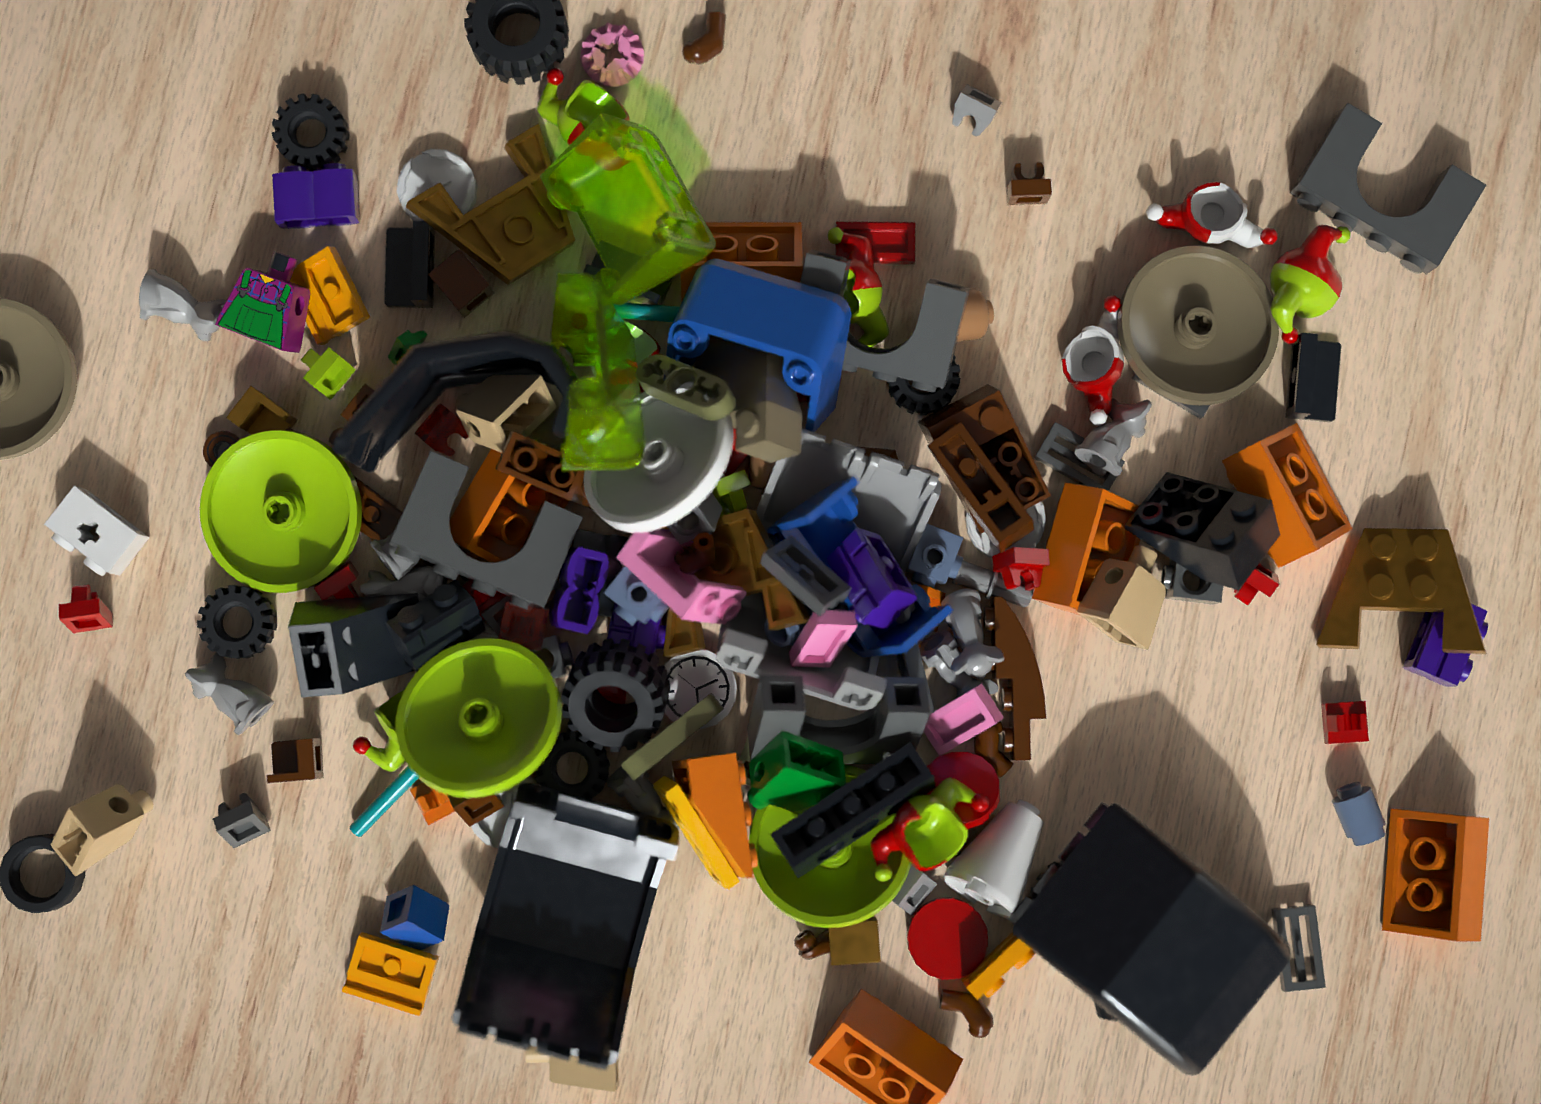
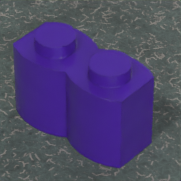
[272,163,360,229]
[549,547,609,634]

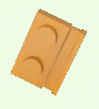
[290,246,370,345]
[342,932,440,1016]
[961,932,1035,1000]

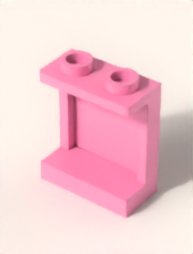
[617,528,747,625]

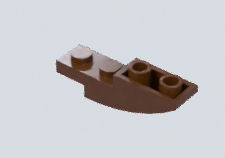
[495,431,593,510]
[983,597,1046,761]

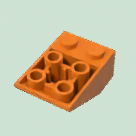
[672,753,758,879]

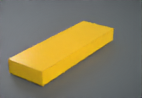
[653,775,740,890]

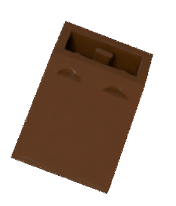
[918,384,1051,534]

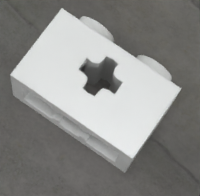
[44,486,150,576]

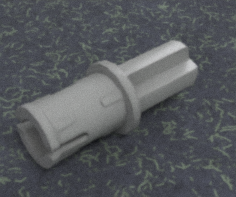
[952,560,1034,607]

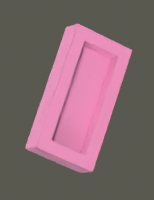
[789,610,857,668]
[924,683,1004,756]

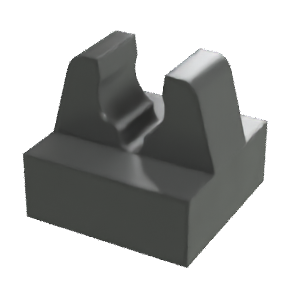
[213,793,271,848]

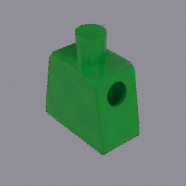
[748,730,846,812]

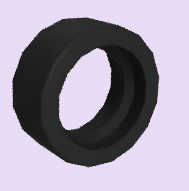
[0,834,85,913]

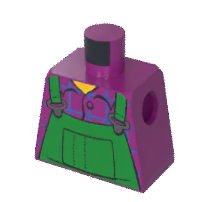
[215,251,310,353]

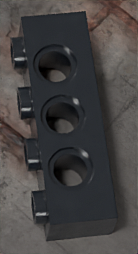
[770,742,936,878]

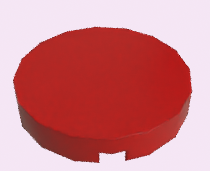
[926,752,1000,830]
[907,897,988,980]

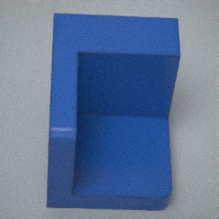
[380,885,449,950]

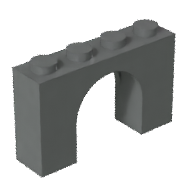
[1290,103,1486,274]
[800,250,970,392]
[389,451,583,613]
[747,675,930,764]

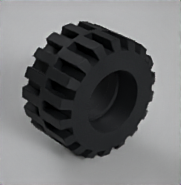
[464,0,569,85]
[561,638,670,752]

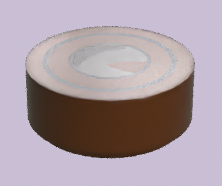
[203,431,241,467]

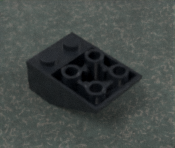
[1124,472,1280,590]
[288,593,419,697]

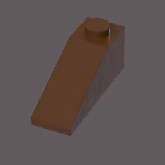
[927,422,1034,553]

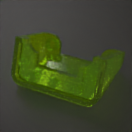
[540,113,716,305]
[550,273,645,471]

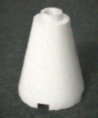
[943,800,1043,919]

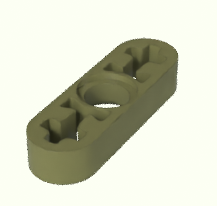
[635,354,736,421]
[621,693,724,781]

